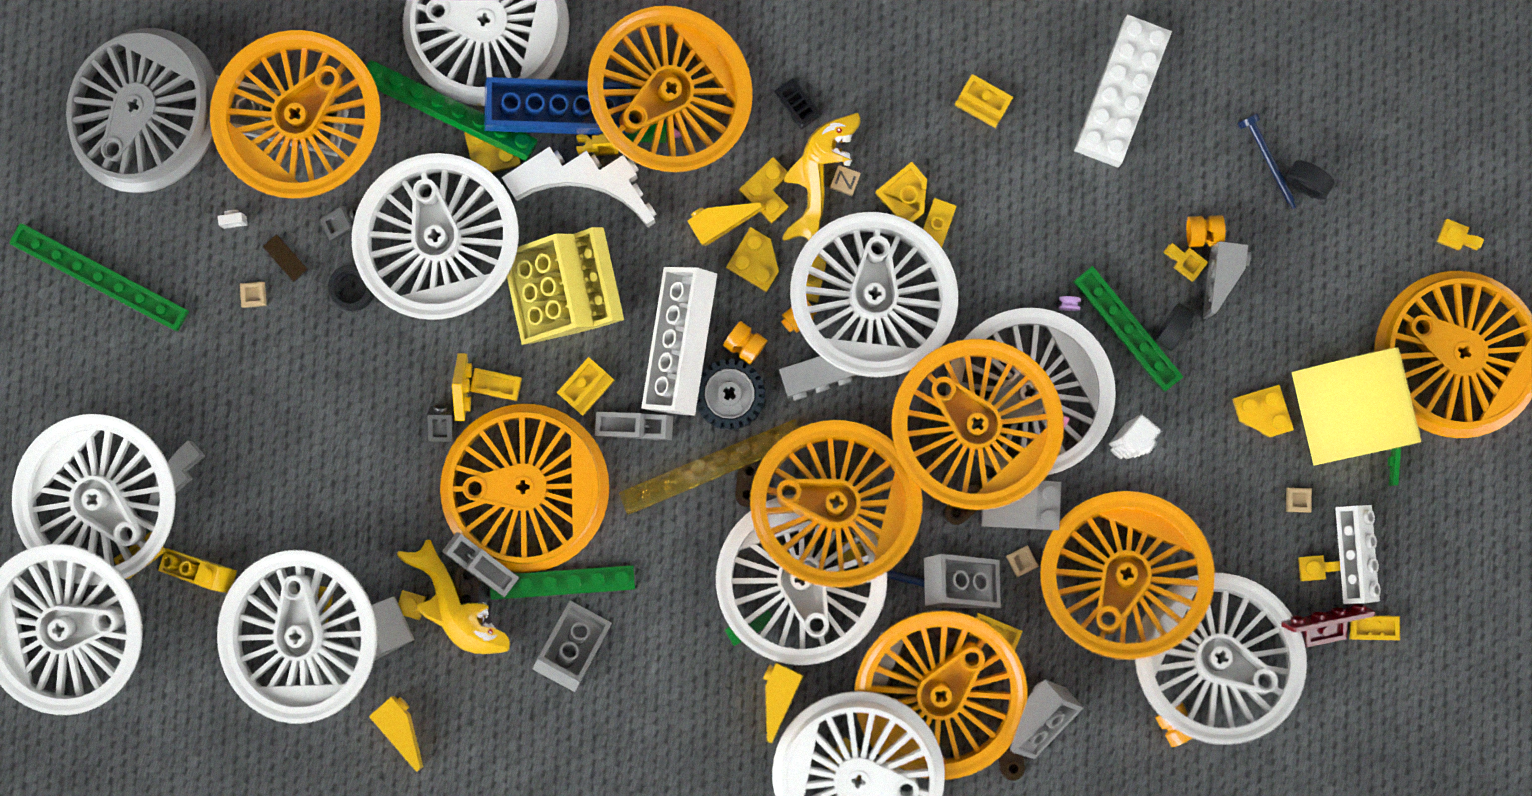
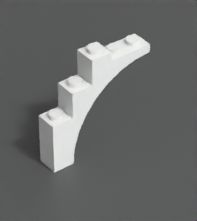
[502,147,656,228]

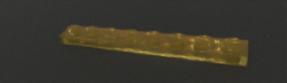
[619,419,799,515]

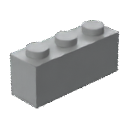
[779,356,856,401]

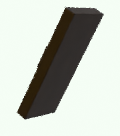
[262,234,308,282]

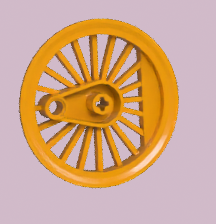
[588,6,752,172]
[210,30,381,198]
[1374,271,1532,438]
[892,339,1064,510]
[440,404,609,573]
[750,420,922,587]
[1040,491,1215,659]
[855,611,1027,780]

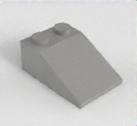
[1202,241,1251,319]
[981,478,1061,531]
[924,554,1001,608]
[533,601,612,692]
[1010,680,1083,759]

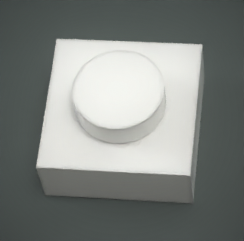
[218,210,247,229]

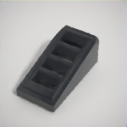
[774,78,821,130]

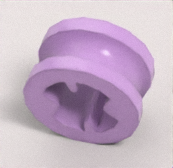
[1059,296,1081,311]

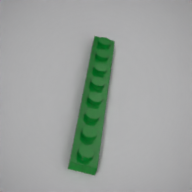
[366,60,538,161]
[9,223,189,332]

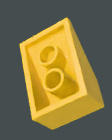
[763,662,803,743]

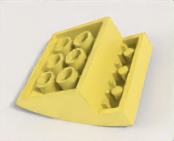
[507,227,624,345]
[1292,347,1421,465]

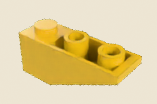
[158,548,237,593]

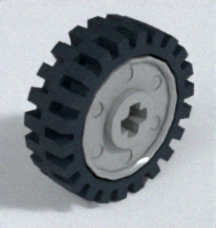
[696,359,765,430]

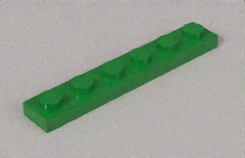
[1073,266,1183,392]
[490,566,635,600]

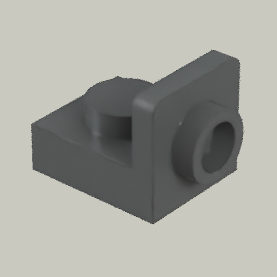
[320,206,357,241]
[427,404,454,442]

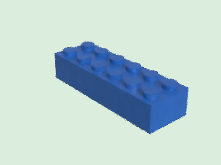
[485,77,631,136]

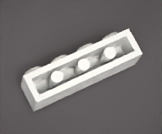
[1109,415,1161,459]
[1336,505,1381,604]

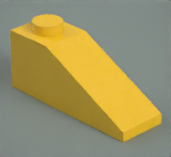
[688,203,766,246]
[369,696,423,772]

